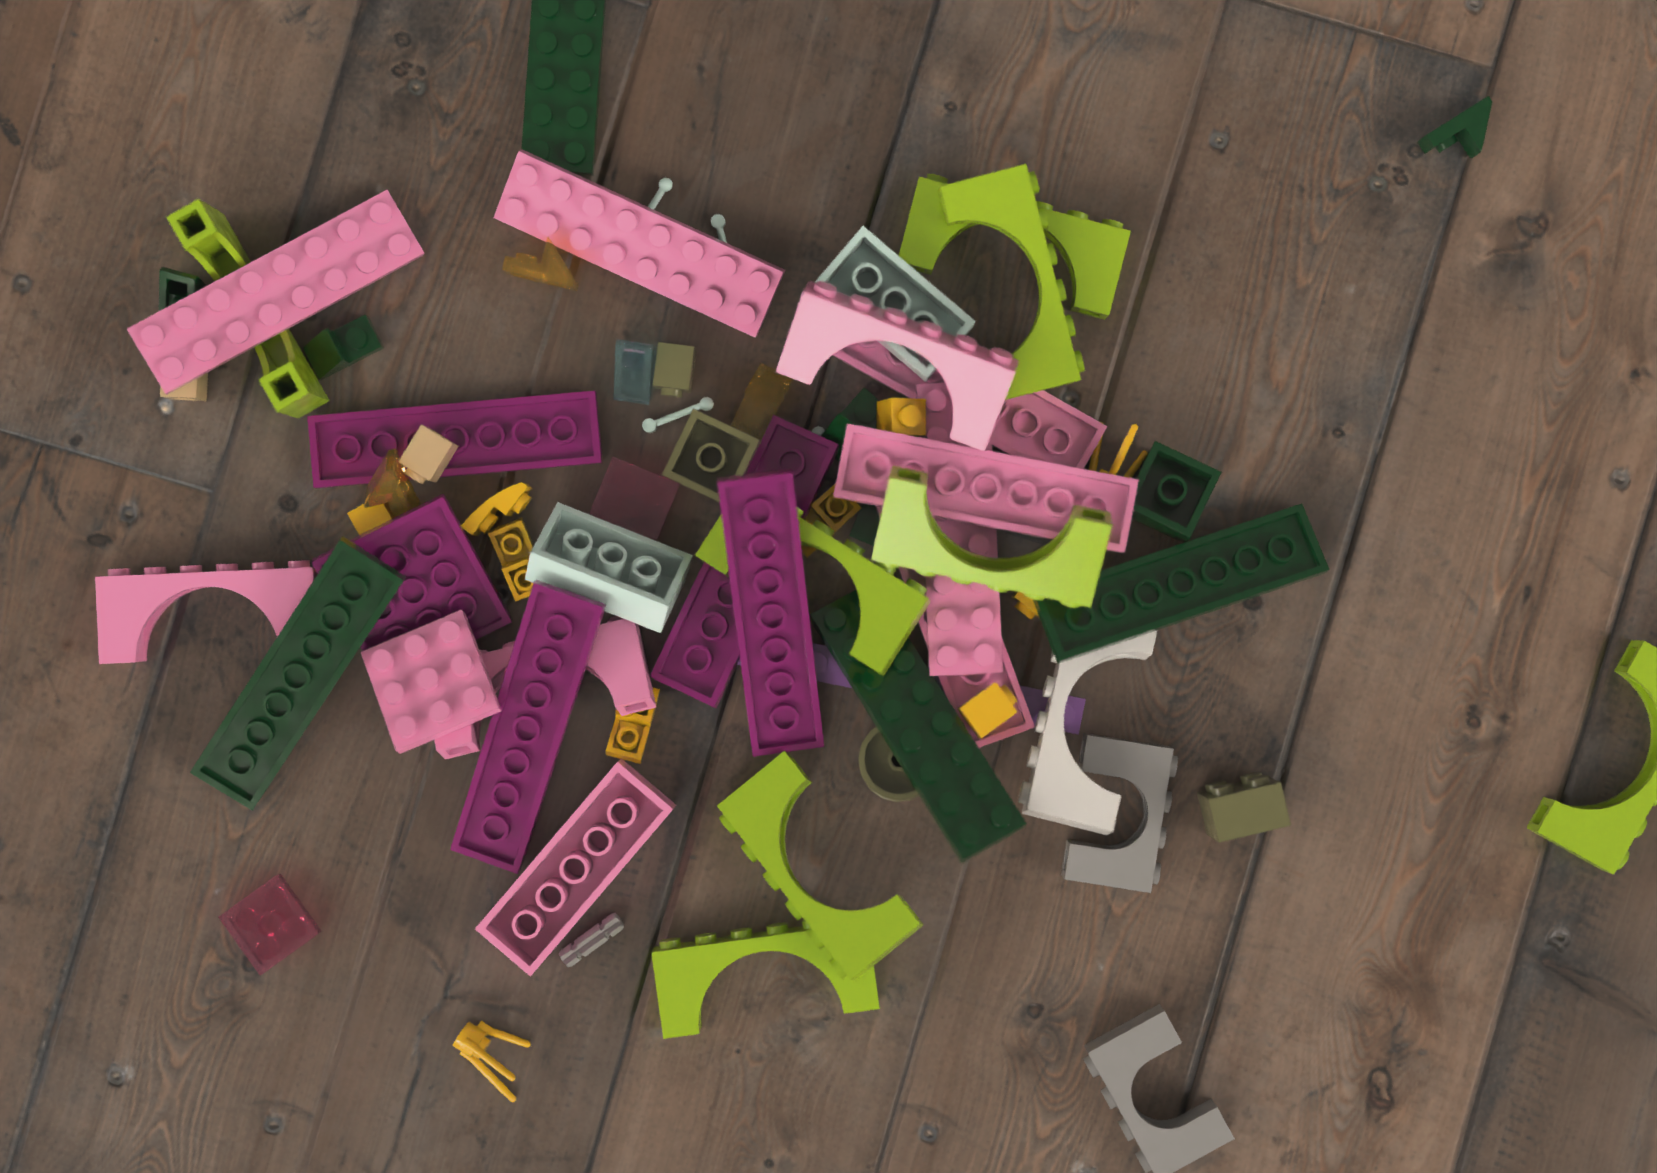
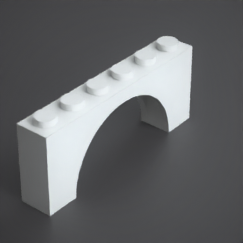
[1018,631,1157,835]

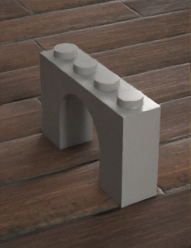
[1061,733,1178,893]
[1083,1004,1235,1173]

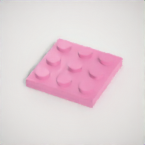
[361,610,502,754]

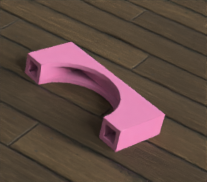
[776,281,1019,451]
[95,560,318,664]
[434,616,656,760]

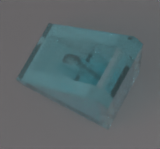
[613,339,657,405]

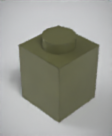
[653,342,697,398]

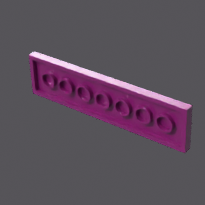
[307,390,603,489]
[649,415,840,708]
[717,468,824,757]
[450,580,606,874]

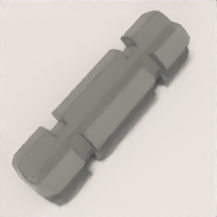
[559,913,624,967]

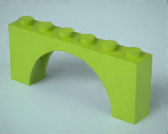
[938,164,1085,400]
[899,174,1131,320]
[167,199,330,419]
[871,465,1112,608]
[695,507,931,676]
[1526,640,1657,875]
[717,751,924,980]
[651,920,880,1039]

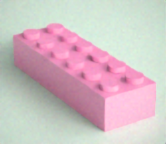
[475,759,676,977]

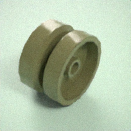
[858,727,919,802]

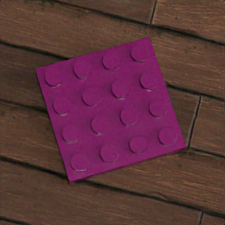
[311,493,512,651]

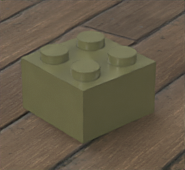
[662,409,761,503]
[1197,772,1291,843]

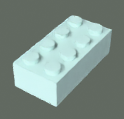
[815,226,976,382]
[525,502,693,633]

